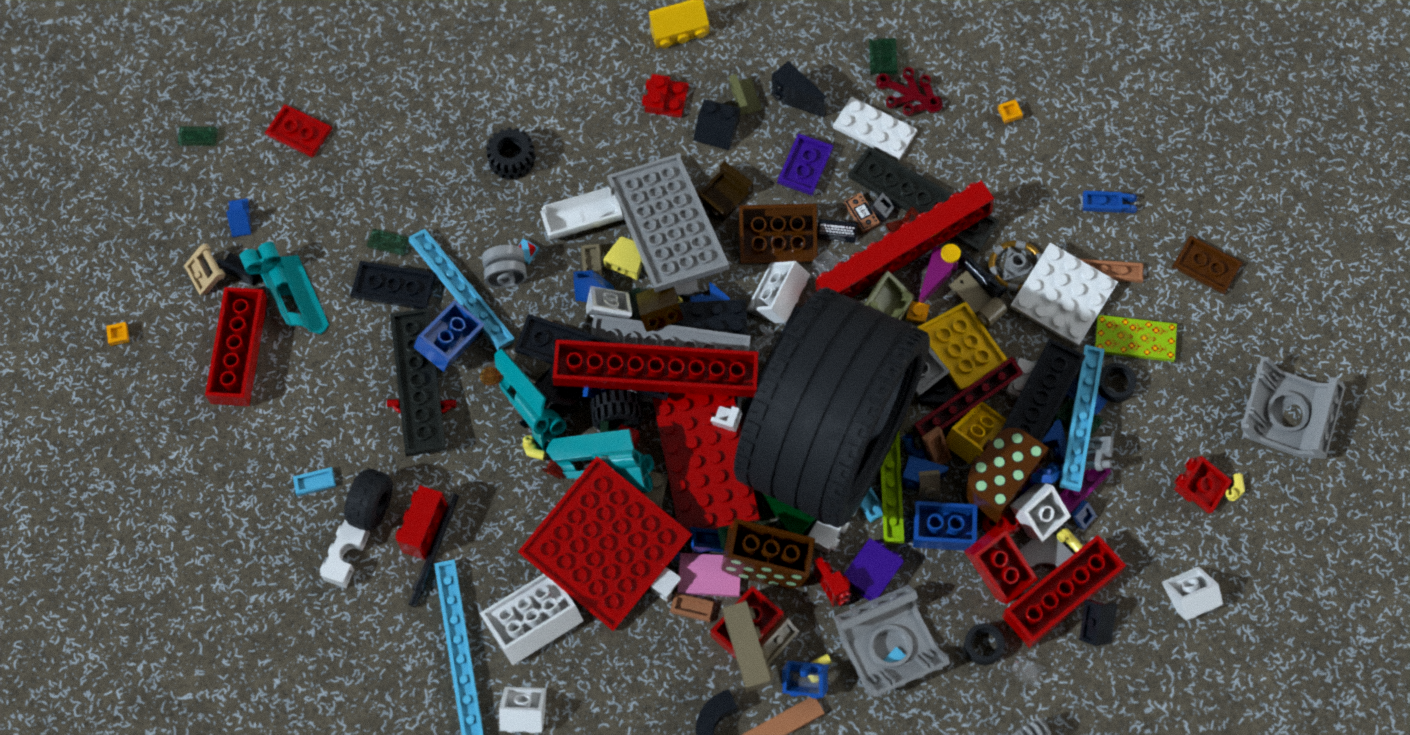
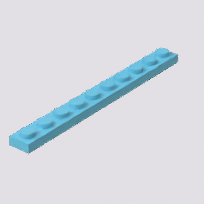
[434,559,484,735]

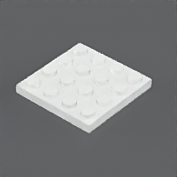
[1010,243,1118,347]

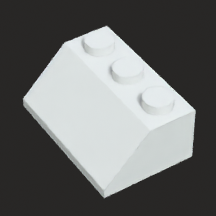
[746,261,810,323]

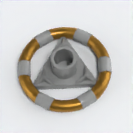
[988,240,1042,292]

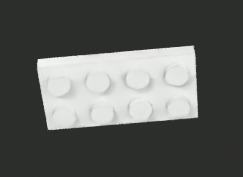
[833,97,917,161]

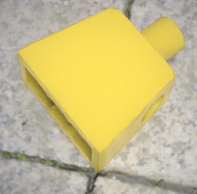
[603,237,643,280]

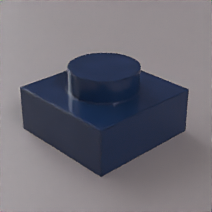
[1070,500,1097,530]

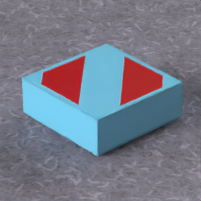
[518,239,539,265]

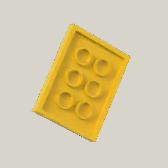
[917,301,1007,392]

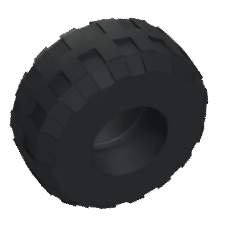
[344,468,393,531]

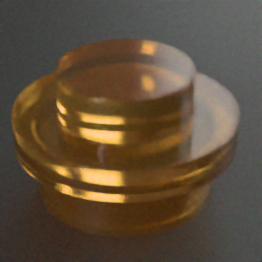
[480,367,500,386]

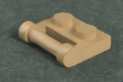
[184,244,225,296]

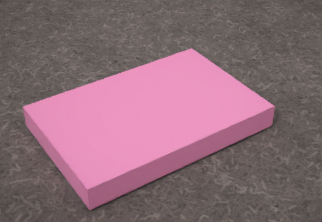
[678,553,741,597]

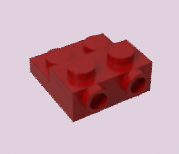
[642,74,689,118]
[1174,456,1232,514]
[813,557,851,607]

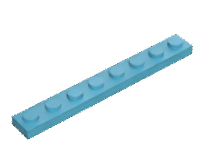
[409,229,515,351]
[1059,345,1105,492]

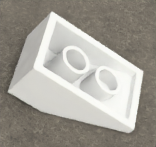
[586,286,632,319]

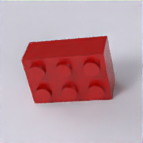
[395,485,447,560]
[964,526,1038,605]
[710,586,784,659]

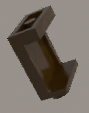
[696,161,753,222]
[636,287,684,332]

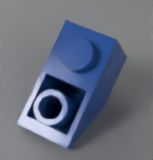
[574,270,614,302]

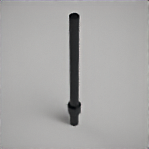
[408,493,459,608]

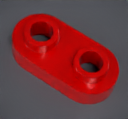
[981,513,1022,534]

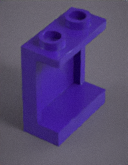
[844,538,904,601]

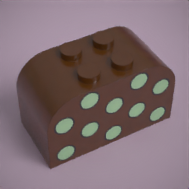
[965,428,1049,523]
[721,518,815,588]

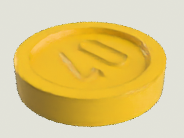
[941,244,961,263]

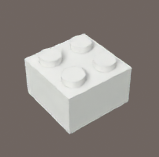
[1010,483,1071,542]

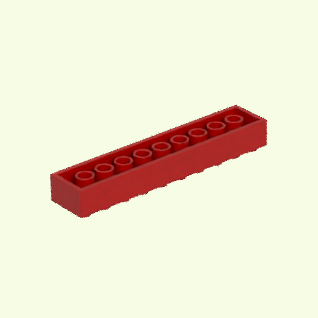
[816,180,994,298]
[553,339,758,397]

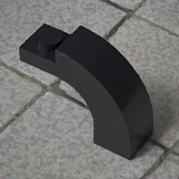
[696,689,738,735]

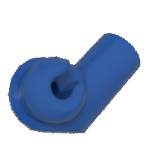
[903,434,925,459]

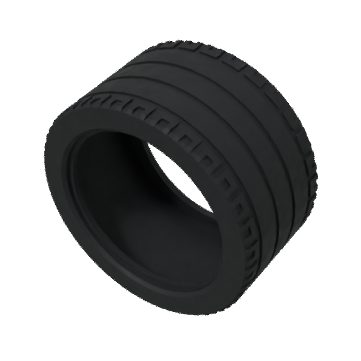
[734,287,930,528]

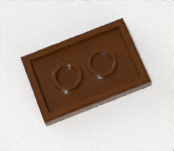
[1172,235,1243,295]

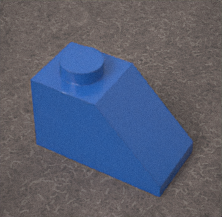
[902,455,949,490]

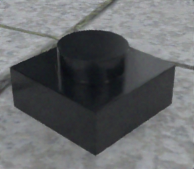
[869,192,896,221]

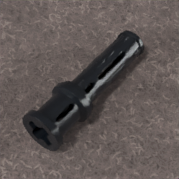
[959,250,1007,299]

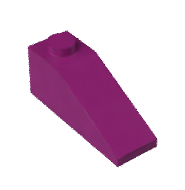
[918,246,959,303]

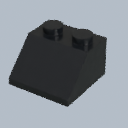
[693,99,740,150]

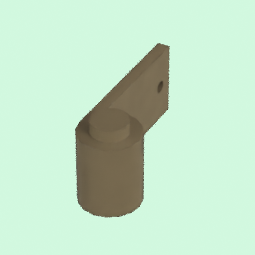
[949,271,1007,327]

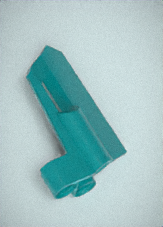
[239,242,329,335]
[494,348,566,452]
[546,429,654,493]

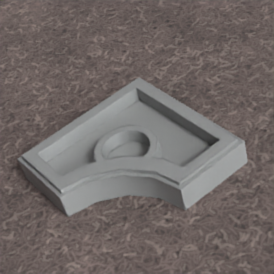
[1019,533,1073,569]

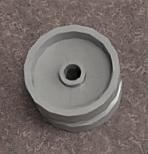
[482,245,527,288]

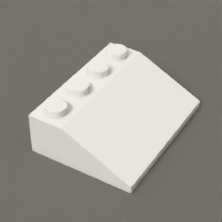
[480,574,583,665]

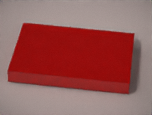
[265,104,332,158]

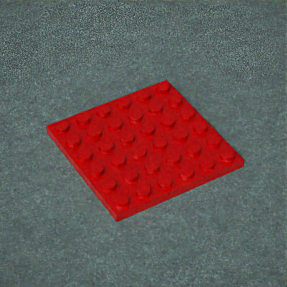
[518,456,692,631]

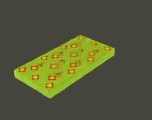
[1095,315,1177,362]

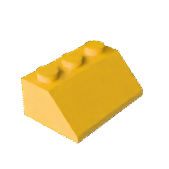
[649,0,710,49]

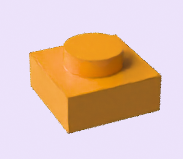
[997,99,1023,124]
[906,301,930,324]
[106,322,130,346]

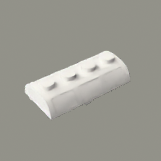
[540,187,624,241]

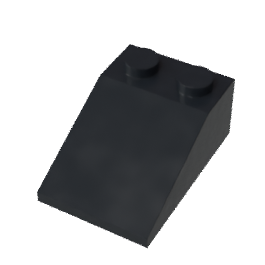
[772,61,827,117]

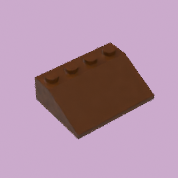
[739,203,818,264]

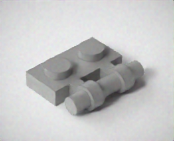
[1084,436,1114,472]

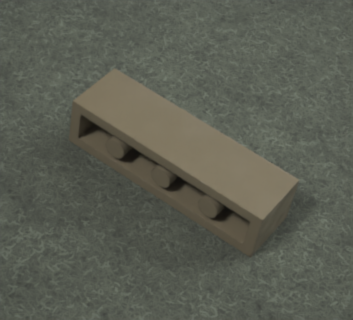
[722,601,774,693]

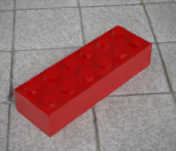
[205,287,268,407]
[1002,535,1126,648]

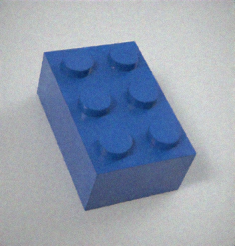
[413,300,485,372]
[913,501,977,551]

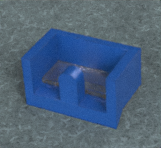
[782,660,829,699]

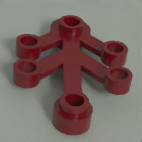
[876,67,943,116]

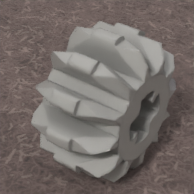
[1014,718,1051,735]

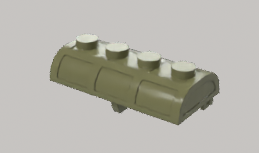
[864,271,915,320]

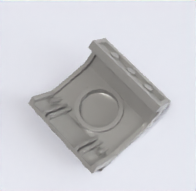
[1241,357,1346,459]
[834,585,950,697]

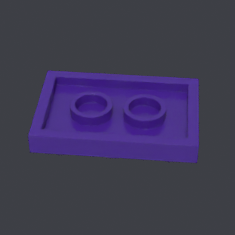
[777,133,833,196]

